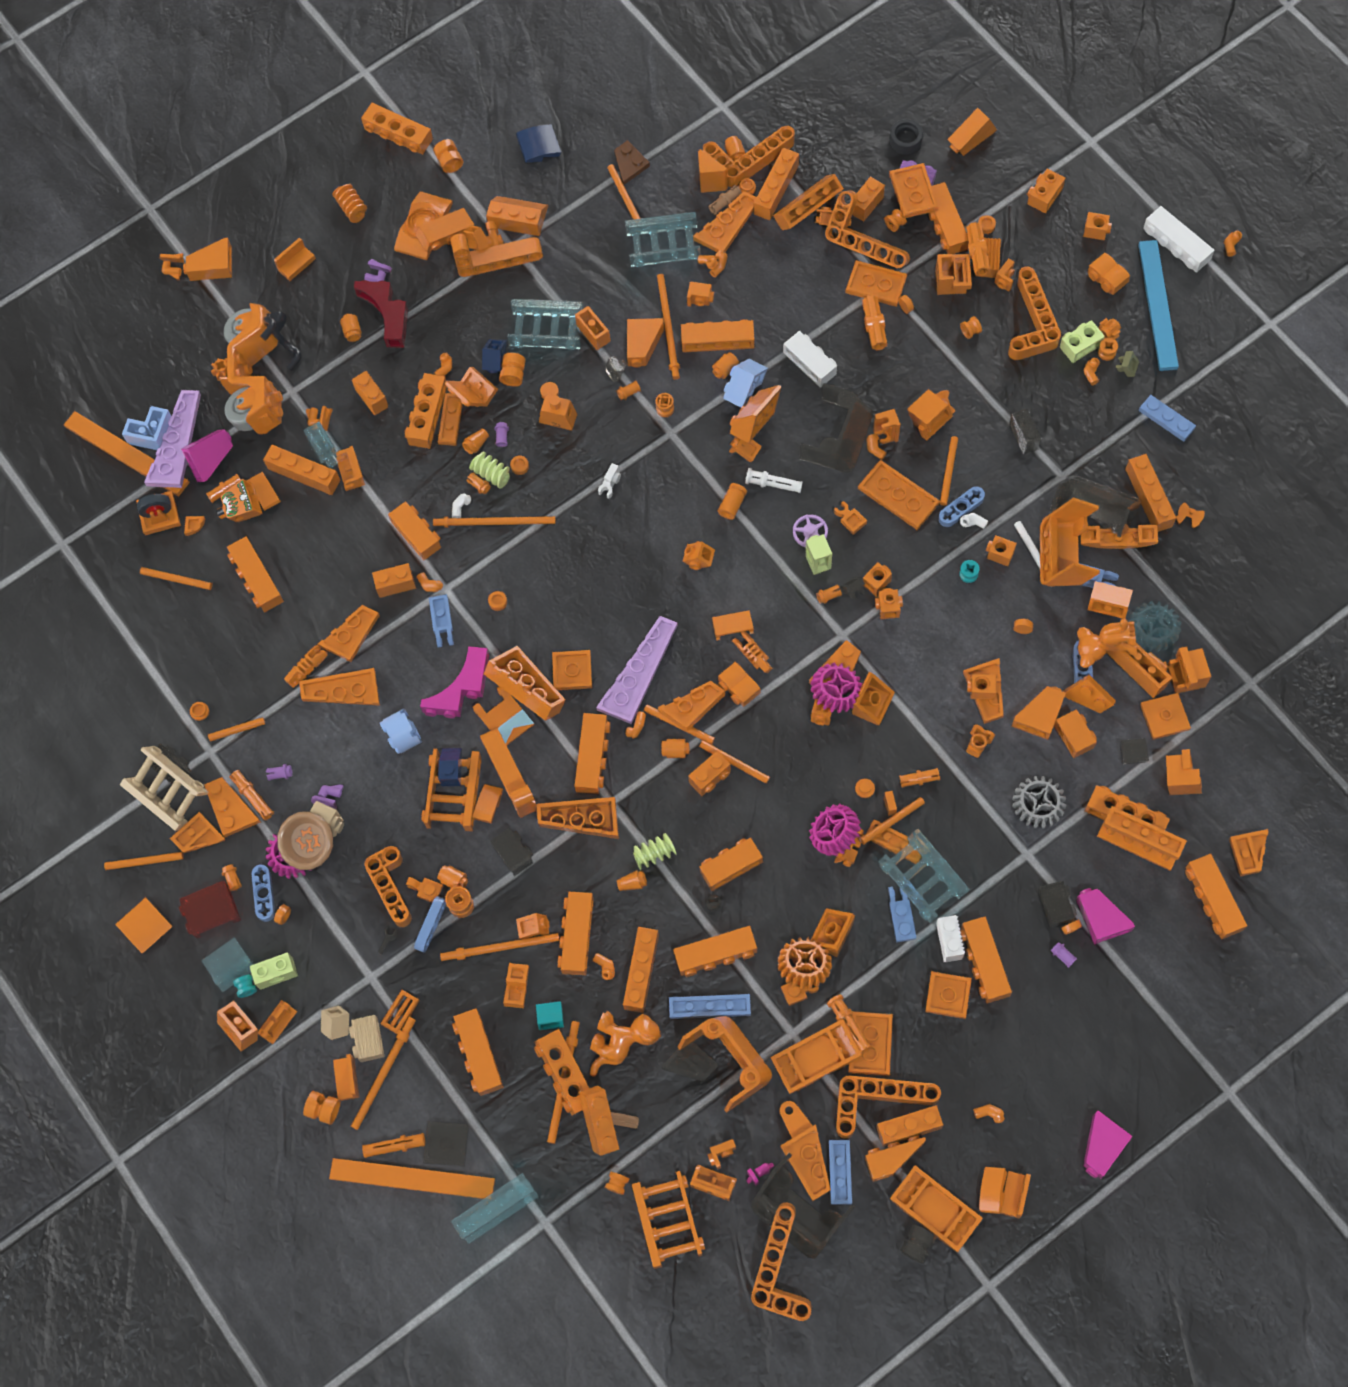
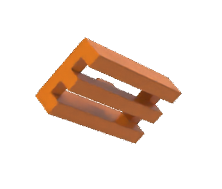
[381,990,420,1034]

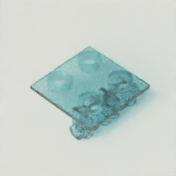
[202,938,253,992]

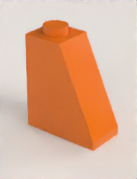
[948,108,997,156]
[183,238,232,281]
[627,318,664,368]
[1011,686,1066,740]

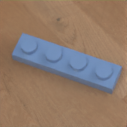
[669,994,751,1019]

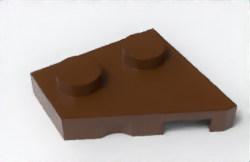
[614,140,650,185]

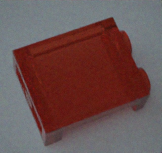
[179,880,241,938]

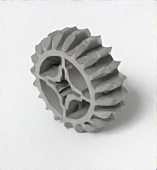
[1012,776,1066,829]

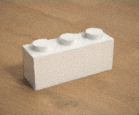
[783,331,837,388]

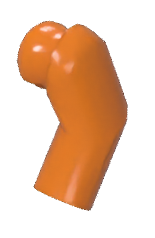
[1224,231,1242,257]
[710,250,728,278]
[698,255,718,270]
[1084,358,1100,385]
[417,572,443,592]
[626,712,646,739]
[593,953,615,980]

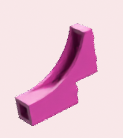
[420,647,490,718]

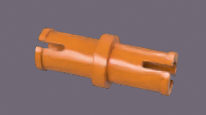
[206,474,241,503]
[899,768,940,788]

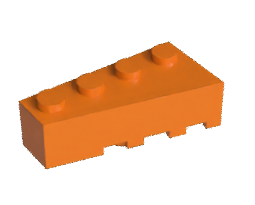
[484,646,565,721]

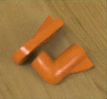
[160,253,184,280]
[306,406,333,431]

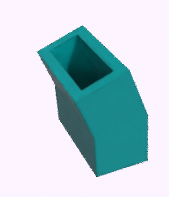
[536,1001,564,1030]

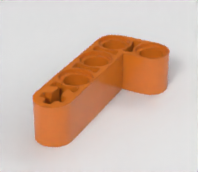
[365,846,412,927]

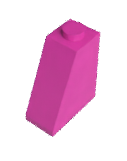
[181,429,233,482]
[1076,888,1135,944]
[1083,1111,1132,1179]

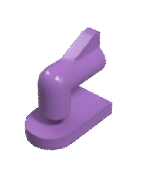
[365,259,392,282]
[311,785,344,809]

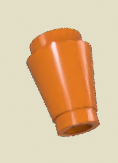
[462,429,489,454]
[617,870,647,891]

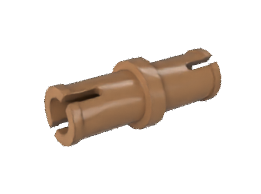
[709,185,742,215]

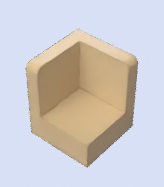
[321,1006,349,1040]

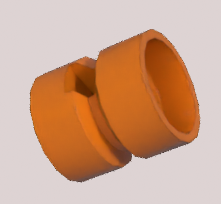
[433,139,464,173]
[499,353,526,386]
[445,886,474,918]
[303,1091,341,1125]

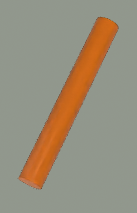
[208,717,265,742]

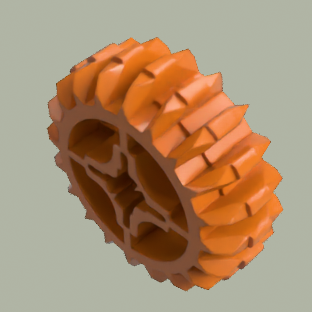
[777,937,832,990]

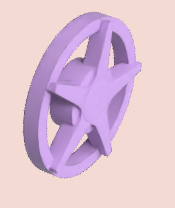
[793,515,828,547]

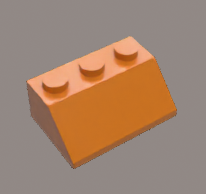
[486,196,548,236]
[730,385,781,443]

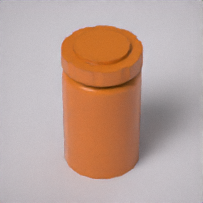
[718,483,747,520]

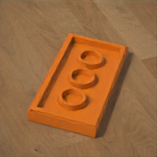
[858,460,940,530]

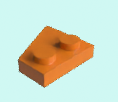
[1063,675,1116,713]
[170,812,225,853]
[1229,829,1268,877]

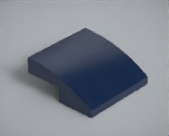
[516,124,561,163]

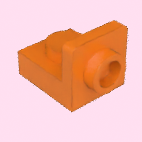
[994,259,1015,291]
[729,437,762,462]
[811,699,832,726]
[516,913,549,939]
[707,1139,736,1170]

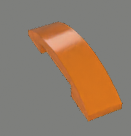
[1081,525,1158,549]

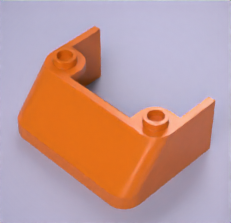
[1040,498,1100,587]
[678,1016,772,1113]

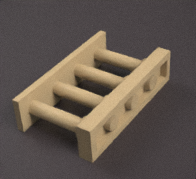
[120,746,208,831]

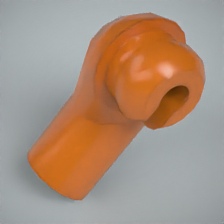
[434,353,452,376]
[866,434,886,460]
[973,1104,1005,1123]

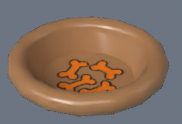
[277,811,333,870]

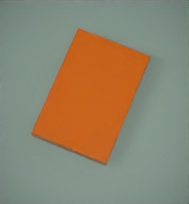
[889,163,939,218]
[845,260,907,307]
[848,1012,893,1076]

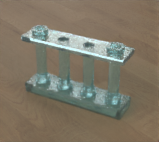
[625,212,701,267]
[507,299,584,350]
[878,829,970,923]
[451,1173,539,1244]

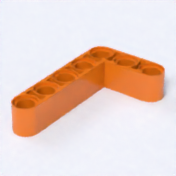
[703,126,795,188]
[825,190,910,268]
[450,234,543,277]
[1008,266,1061,360]
[480,728,537,818]
[836,1076,941,1139]
[751,1202,812,1321]

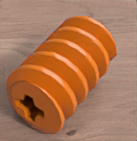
[332,184,367,223]

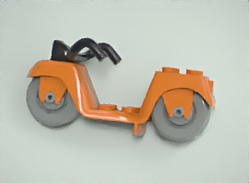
[220,303,301,434]

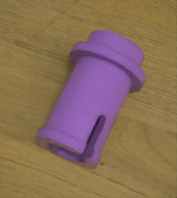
[494,422,509,447]
[266,764,292,780]
[1051,942,1077,968]

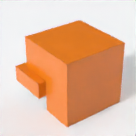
[935,254,972,295]
[907,389,953,441]
[1167,647,1211,693]
[1166,749,1202,795]

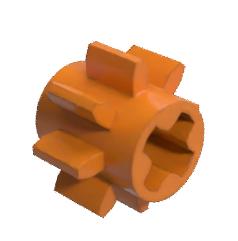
[1098,318,1121,340]
[211,358,227,381]

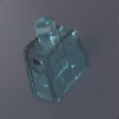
[303,421,338,468]

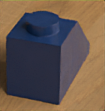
[482,339,507,373]
[438,748,462,787]

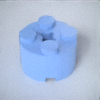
[380,709,422,754]

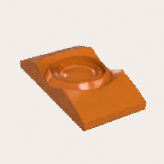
[394,191,453,260]
[770,1019,862,1094]
[890,1165,983,1253]

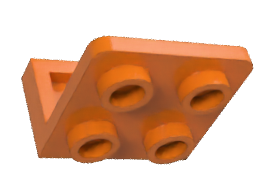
[445,367,498,407]

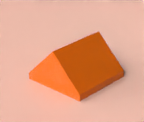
[698,149,728,193]
[852,672,895,725]
[810,908,855,957]

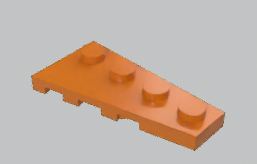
[693,191,757,253]
[299,668,380,706]

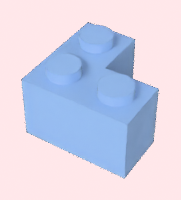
[723,359,768,407]
[122,406,171,450]

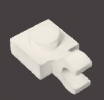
[598,463,621,499]

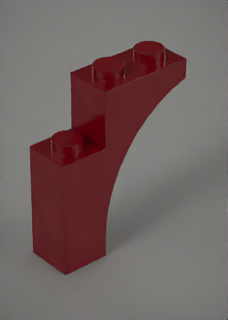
[354,280,408,348]

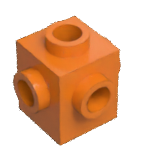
[683,541,715,570]
[875,588,903,619]

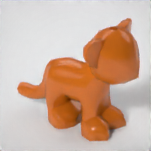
[1077,619,1137,668]
[590,1011,661,1077]

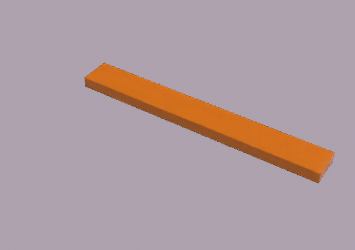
[64,411,189,497]
[329,1158,496,1200]

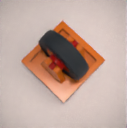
[136,491,181,535]

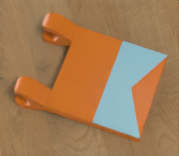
[473,686,534,746]

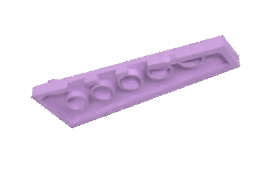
[144,390,201,488]
[597,616,678,724]

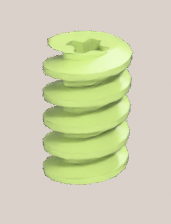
[469,451,510,489]
[633,833,677,871]

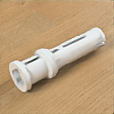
[745,468,803,493]

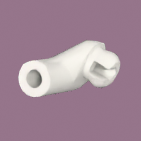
[452,493,471,518]
[960,513,988,529]

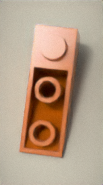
[865,1135,926,1182]

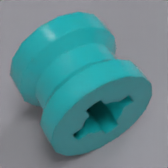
[959,560,979,583]
[233,975,257,998]

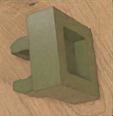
[1116,351,1139,377]

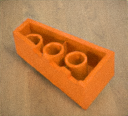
[536,797,619,839]

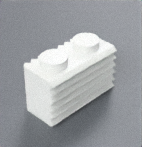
[936,915,965,962]

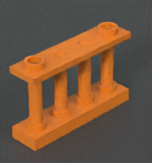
[421,749,482,832]
[1097,806,1187,871]
[632,1171,705,1269]

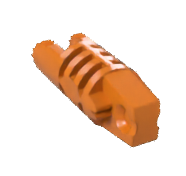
[732,631,773,673]
[284,645,328,688]

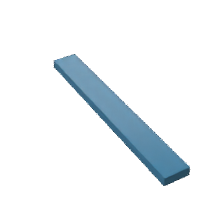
[1138,240,1179,371]

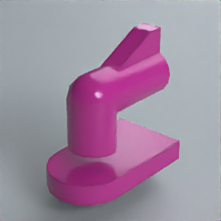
[746,1163,775,1186]

